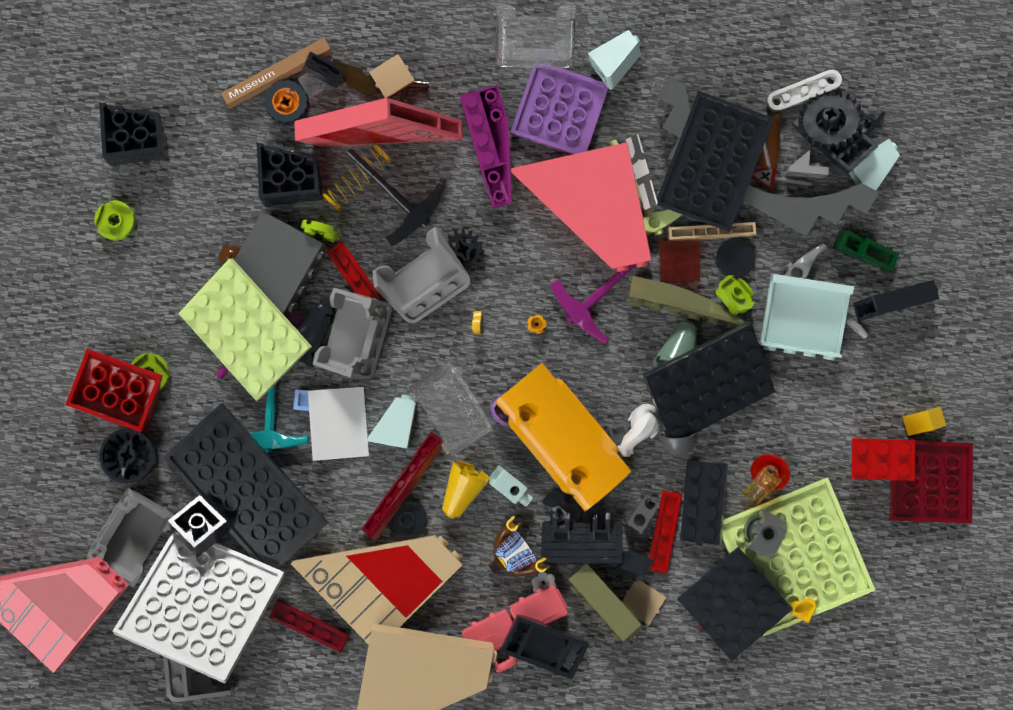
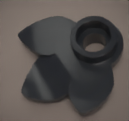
[542,491,581,523]

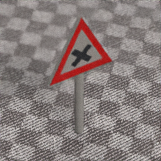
[751,168,812,192]

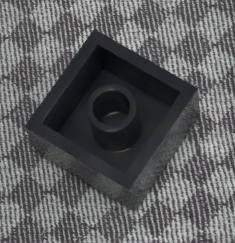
[168,495,229,558]

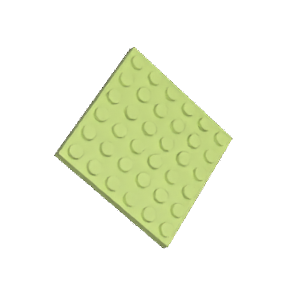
[722,478,875,636]

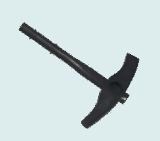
[346,148,445,246]

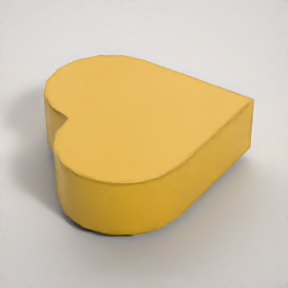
[472,311,482,335]
[790,598,817,624]

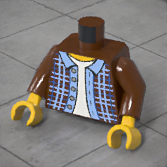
[488,516,550,576]

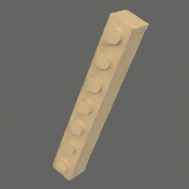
[667,222,756,242]

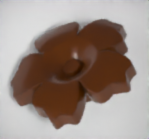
[218,244,241,263]

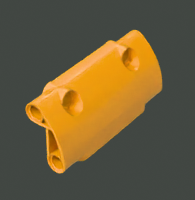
[495,363,631,511]

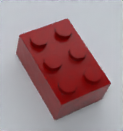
[851,438,916,481]

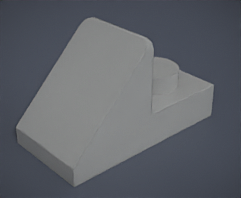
[785,150,829,179]

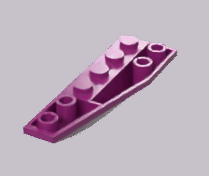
[460,85,512,209]

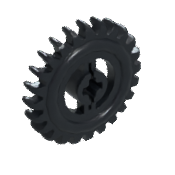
[798,90,865,150]

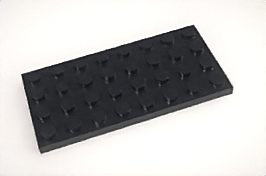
[164,403,329,569]

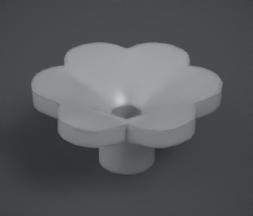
[531,572,556,593]

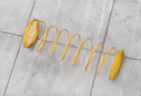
[322,144,392,212]

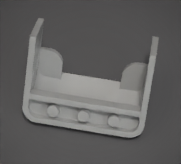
[163,656,233,702]

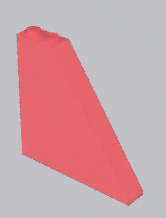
[511,142,652,272]

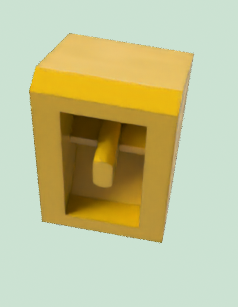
[902,406,946,436]

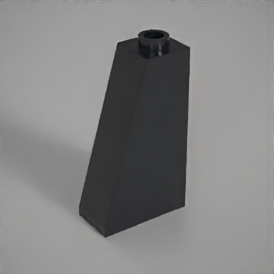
[853,280,939,322]

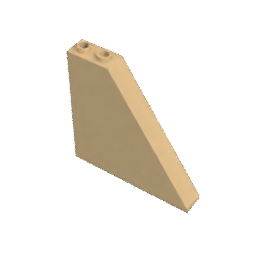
[357,623,497,710]

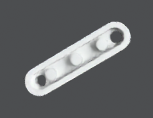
[766,70,842,112]

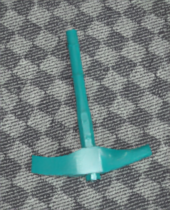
[250,384,309,453]

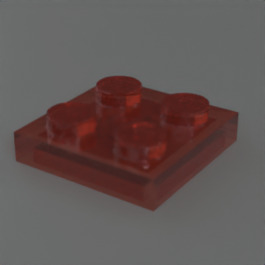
[659,241,700,282]

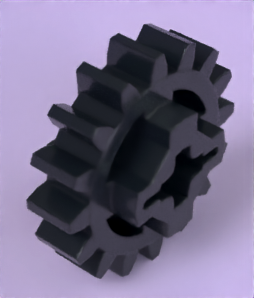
[447,229,485,272]

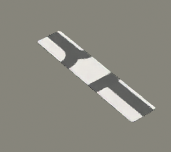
[626,134,658,210]

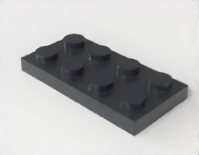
[680,460,728,545]

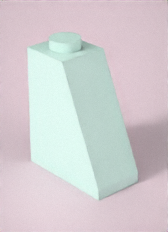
[588,30,641,90]
[849,139,900,191]
[367,395,417,449]

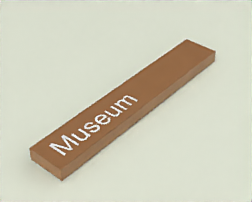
[221,38,333,109]

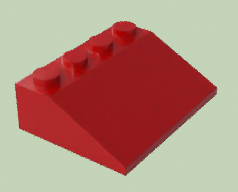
[65,348,163,433]

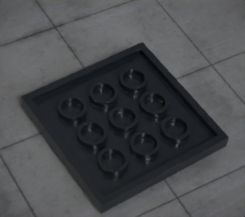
[677,546,793,661]

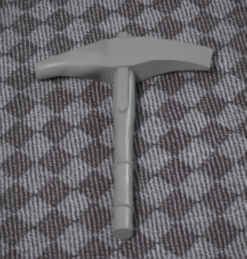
[784,243,869,339]

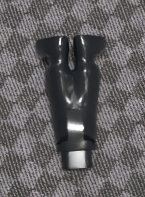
[297,297,335,368]

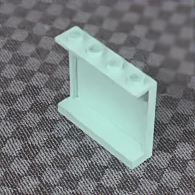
[759,274,854,361]

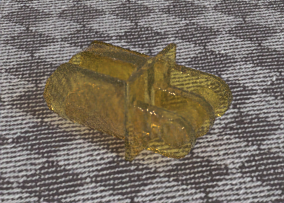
[742,467,781,506]

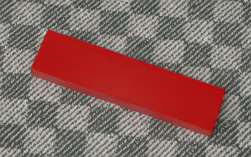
[327,241,385,302]
[649,490,682,573]

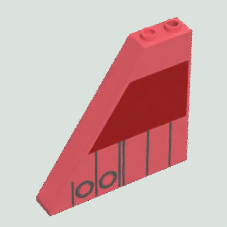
[295,98,463,147]
[0,557,129,673]

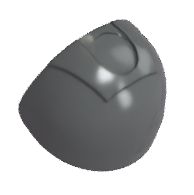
[660,433,695,457]

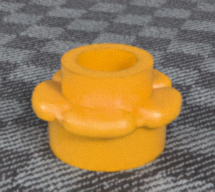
[527,315,547,334]

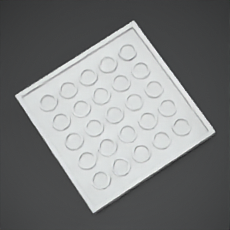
[113,533,285,683]

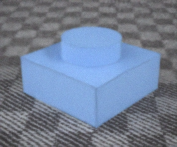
[293,389,309,411]

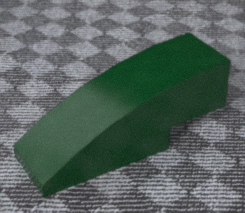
[832,230,899,272]

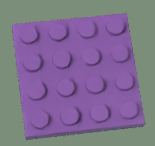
[510,60,609,155]

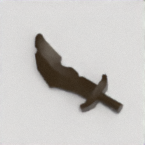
[332,59,429,102]

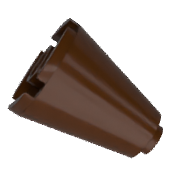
[758,114,781,170]

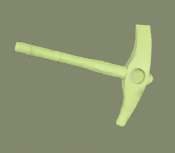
[610,140,682,237]

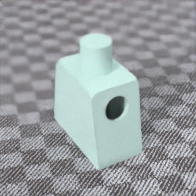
[488,465,533,507]

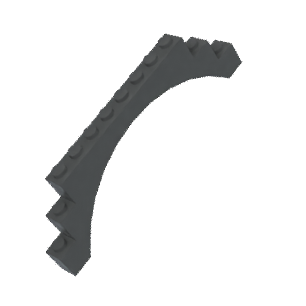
[657,76,879,237]

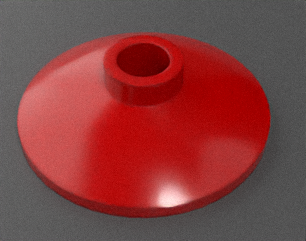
[750,454,791,491]

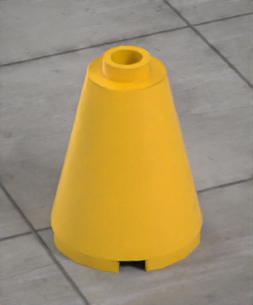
[442,461,490,519]

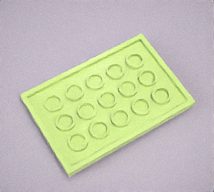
[178,259,312,401]

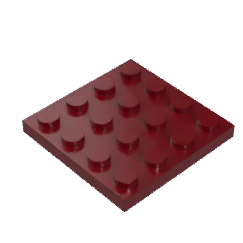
[889,441,973,524]

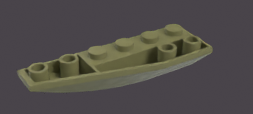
[626,276,745,329]

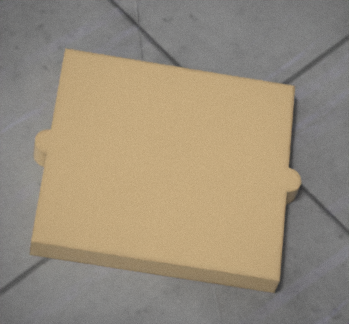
[369,54,415,98]
[622,580,666,625]

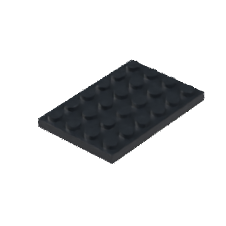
[657,91,774,232]
[642,321,776,438]

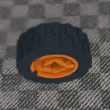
[264,80,310,126]

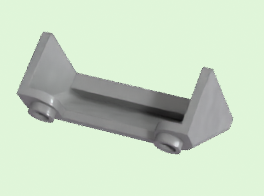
[372,227,470,323]

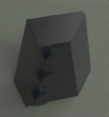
[99,102,168,166]
[256,142,323,206]

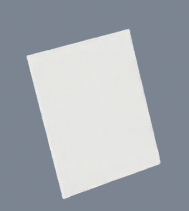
[308,387,369,461]

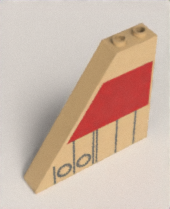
[291,535,463,645]

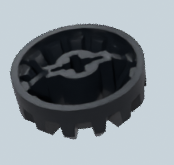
[99,429,157,483]

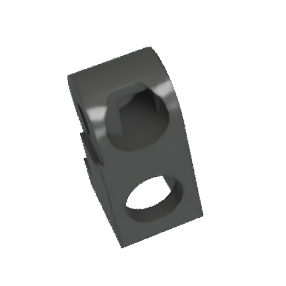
[624,494,660,535]

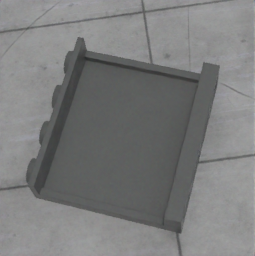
[234,211,327,316]

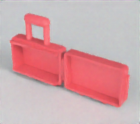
[462,585,568,673]

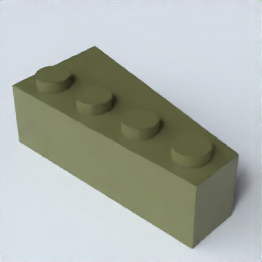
[568,564,644,644]

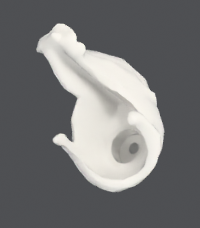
[617,404,661,457]

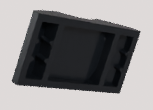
[792,113,878,173]
[500,614,589,680]

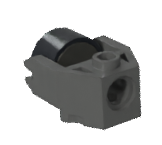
[743,510,787,557]

